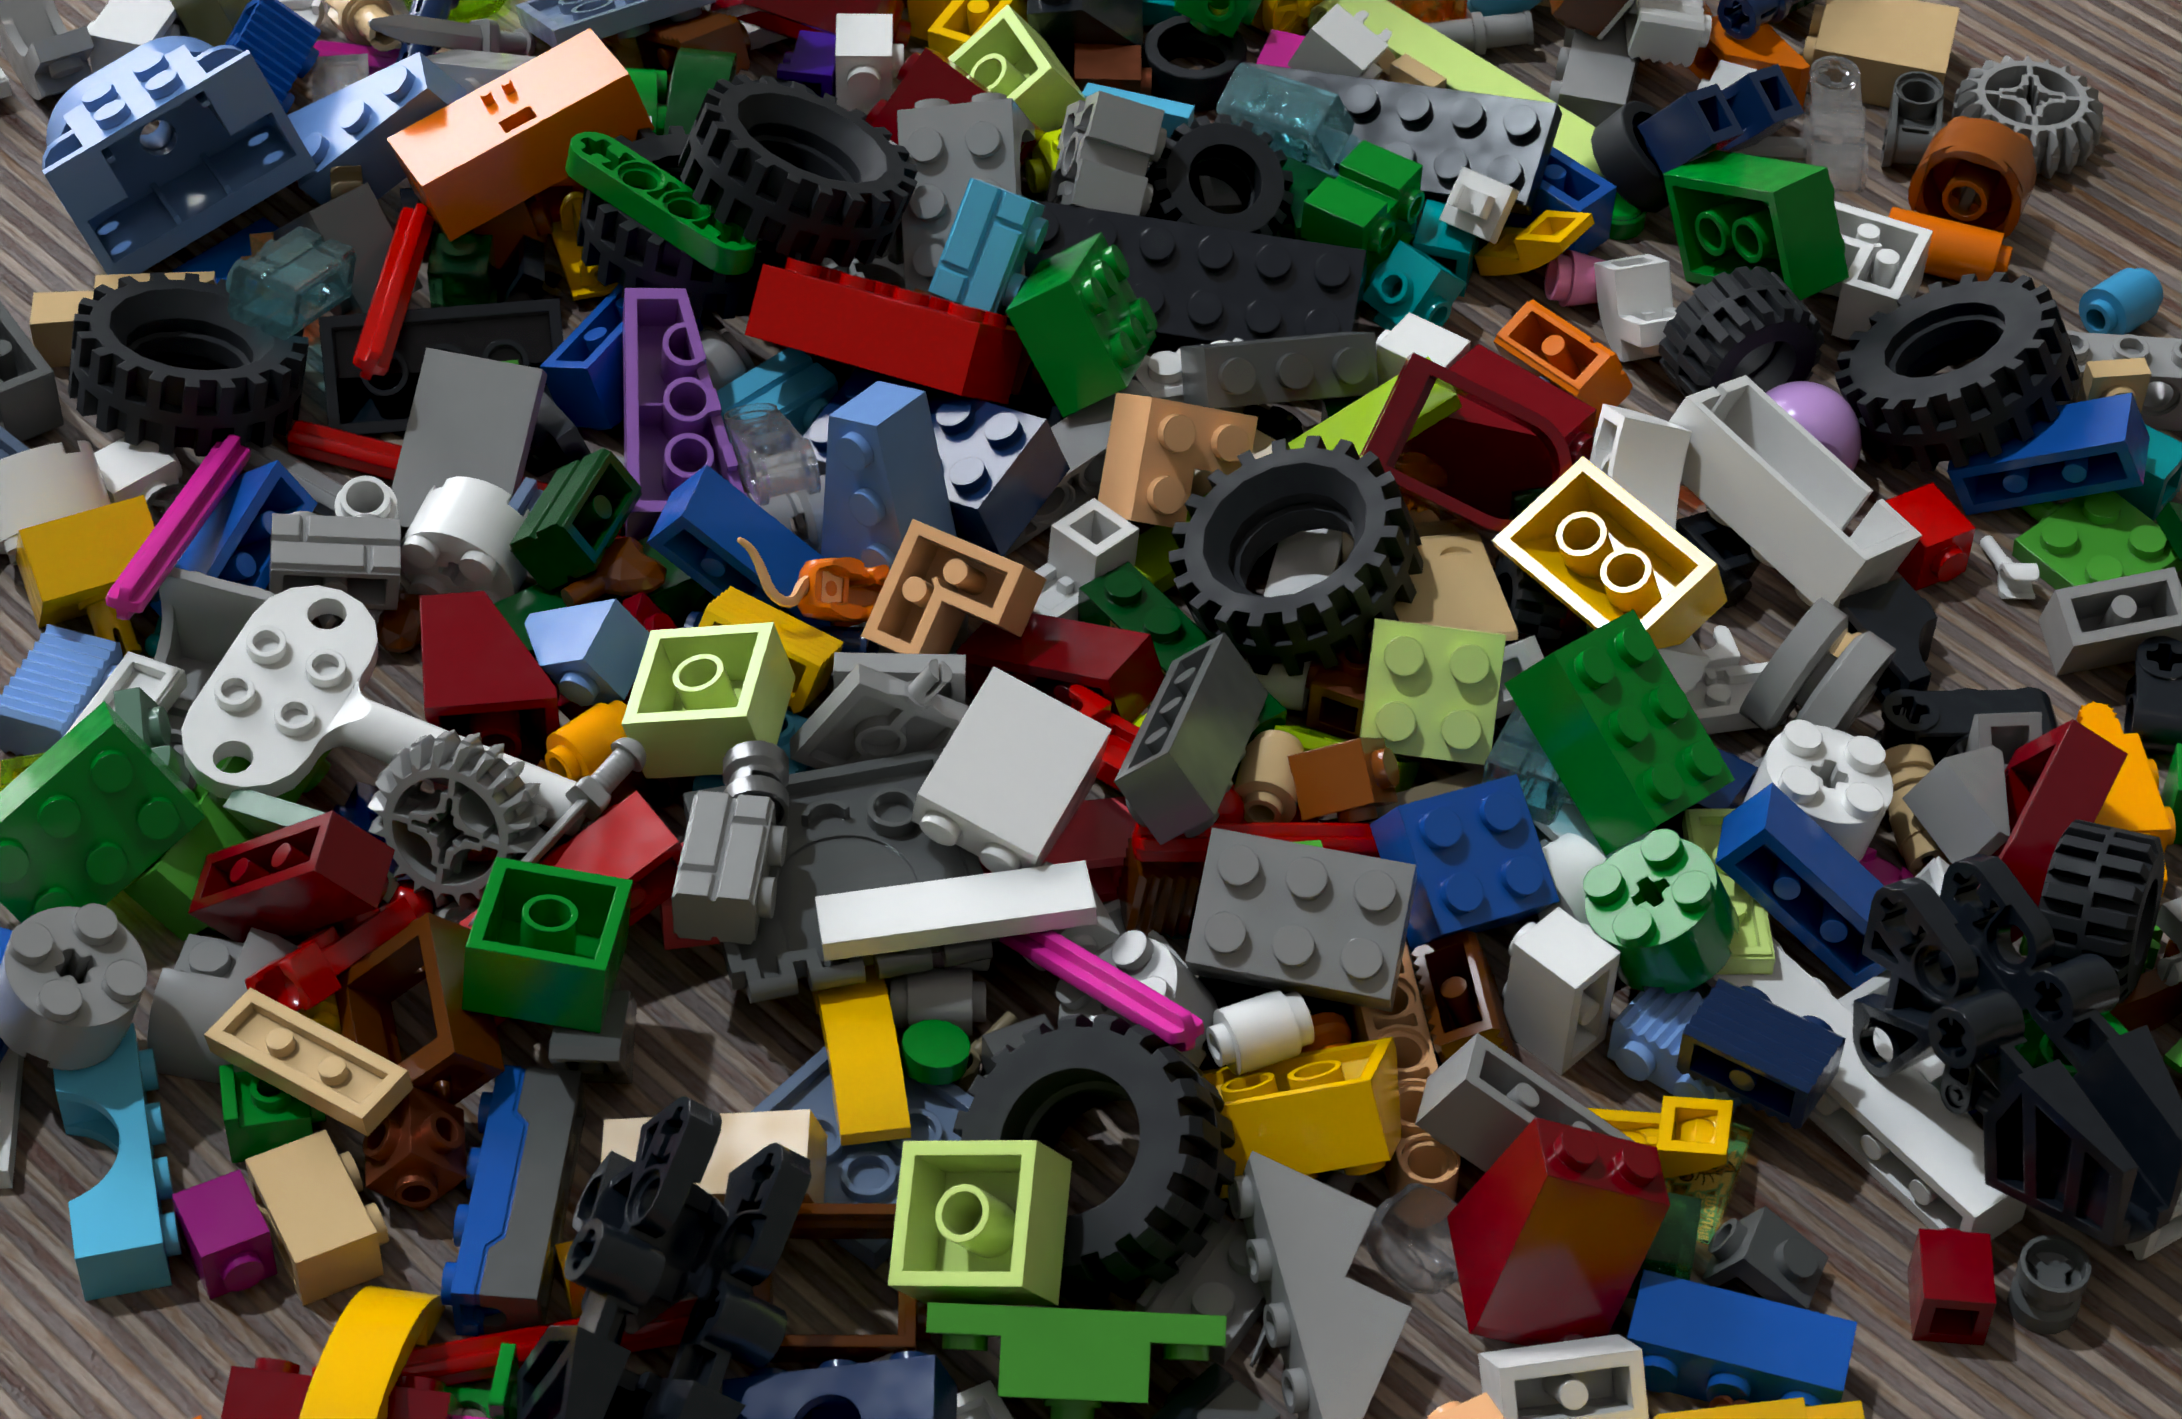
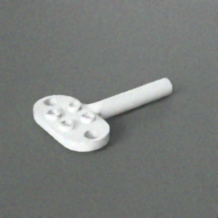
[181,585,586,836]

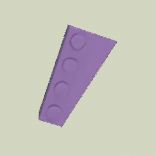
[623,288,748,540]

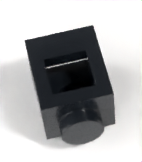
[1676,511,1761,608]

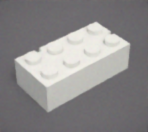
[1669,375,1923,608]

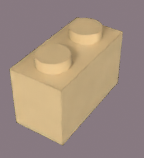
[245,1129,389,1306]

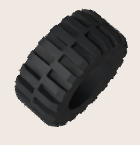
[952,1014,1236,1301]

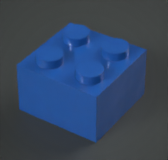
[1370,774,1560,952]

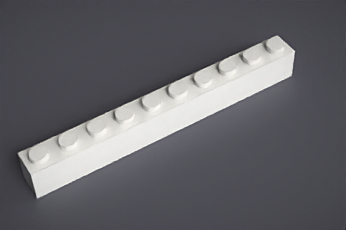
[1520,766,2026,1240]

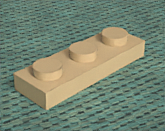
[204,988,414,1136]

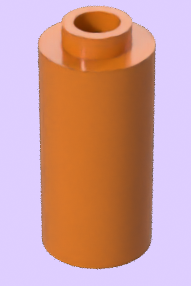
[1889,206,2013,282]

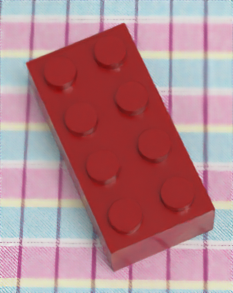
[745,258,1023,404]

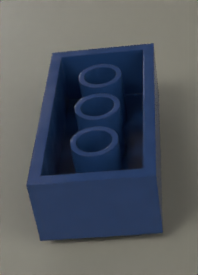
[790,367,1070,557]

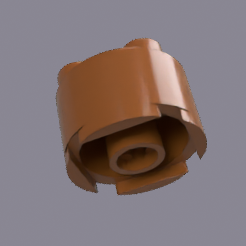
[1908,116,2037,239]

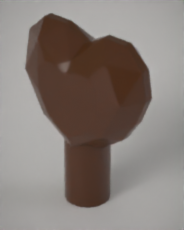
[561,536,667,607]
[376,582,422,654]

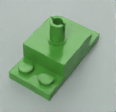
[926,1302,1227,1419]

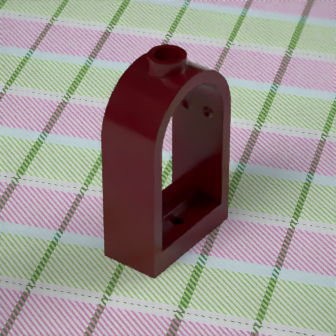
[709,0,911,49]
[1359,352,1572,534]
[1977,719,2128,943]

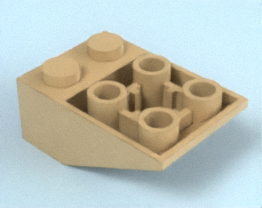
[1342,519,1518,641]

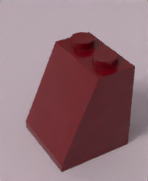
[1398,344,1597,520]
[419,591,560,791]
[1447,1117,1670,1346]

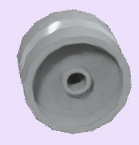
[1739,598,1896,733]

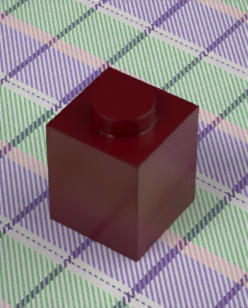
[1907,1228,1996,1346]

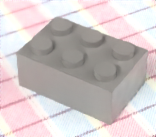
[1185,827,1417,1012]

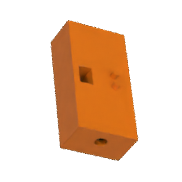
[387,28,655,242]

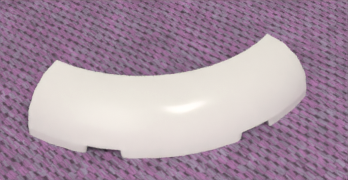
[1586,404,1711,694]

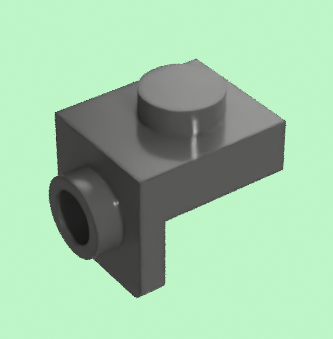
[1702,1206,1829,1310]

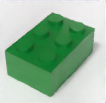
[1663,150,1849,301]
[1006,232,1157,418]
[1504,609,1735,855]
[0,701,205,923]

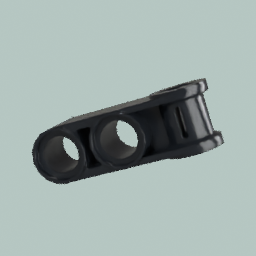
[1873,687,2059,766]

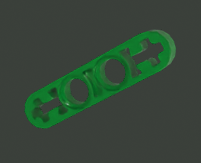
[565,132,759,275]

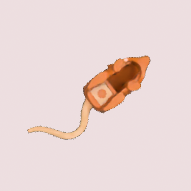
[737,537,890,627]

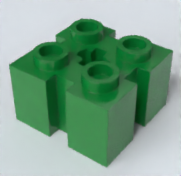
[1301,140,1425,309]

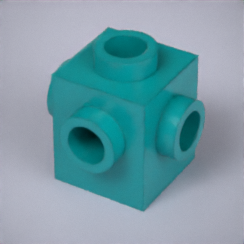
[1363,240,1466,330]

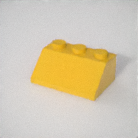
[1492,456,1727,649]
[1202,1037,1402,1199]

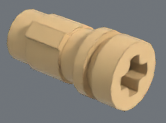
[1884,744,1952,877]

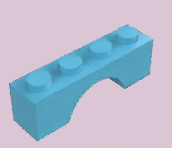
[53,1023,182,1301]

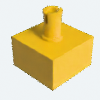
[15,495,156,657]

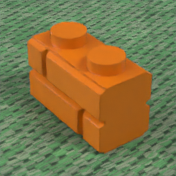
[1493,299,1633,428]

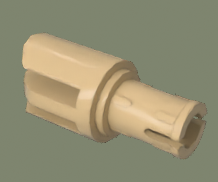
[324,0,401,51]

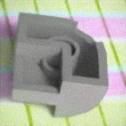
[147,927,300,1083]

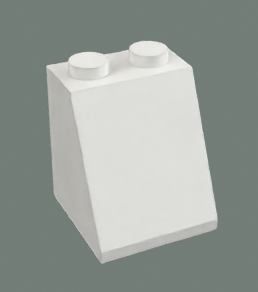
[911,667,1112,872]

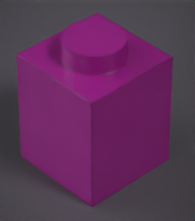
[172,1169,278,1300]

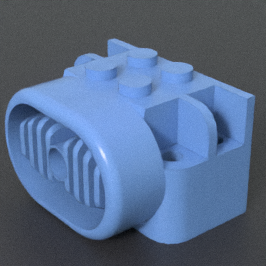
[42,36,317,275]

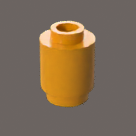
[545,700,627,782]

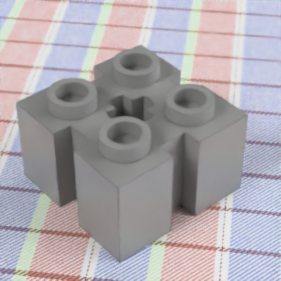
[1044,91,1167,217]

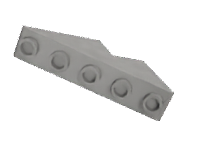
[1228,1151,1412,1419]

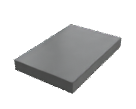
[391,347,547,531]

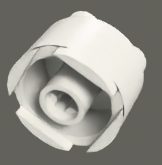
[0,440,111,565]
[400,476,530,603]
[1743,719,1893,862]

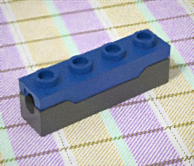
[441,1065,586,1336]

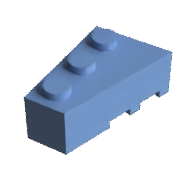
[287,52,467,205]
[821,381,957,569]

